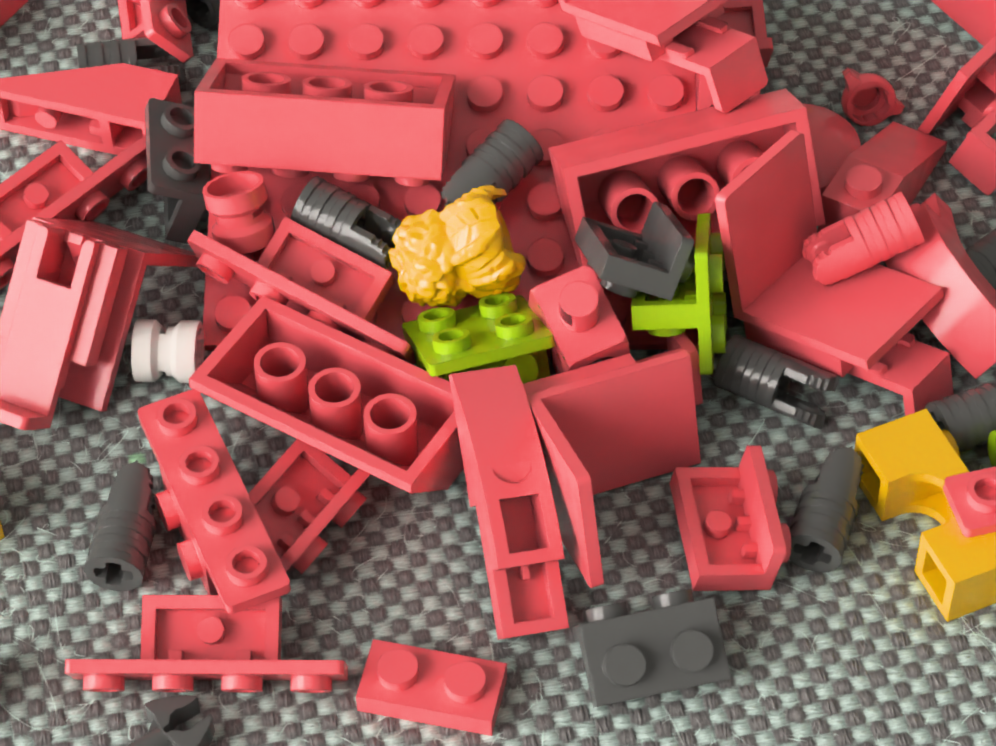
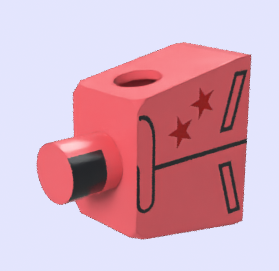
[528,265,630,374]

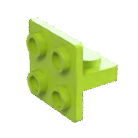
[631,213,727,375]
[402,292,555,384]

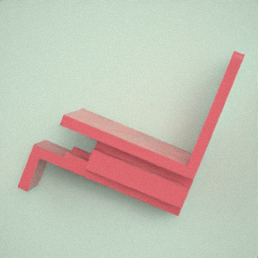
[558,0,768,113]
[918,0,996,195]
[715,130,954,416]
[0,217,198,430]
[523,332,703,588]

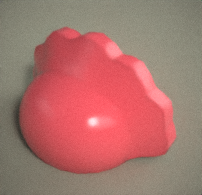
[841,67,905,126]

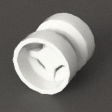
[131,319,204,383]

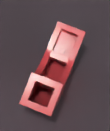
[885,192,996,379]

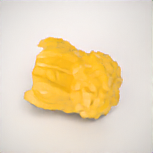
[388,185,526,307]

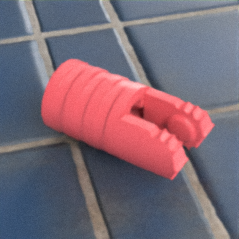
[801,191,925,286]

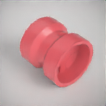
[202,171,276,254]

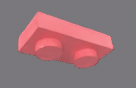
[356,639,507,736]

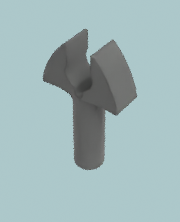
[127,695,215,746]

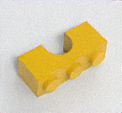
[854,408,996,622]

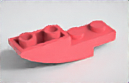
[449,365,569,640]

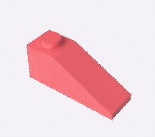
[0,63,182,155]
[818,121,947,232]

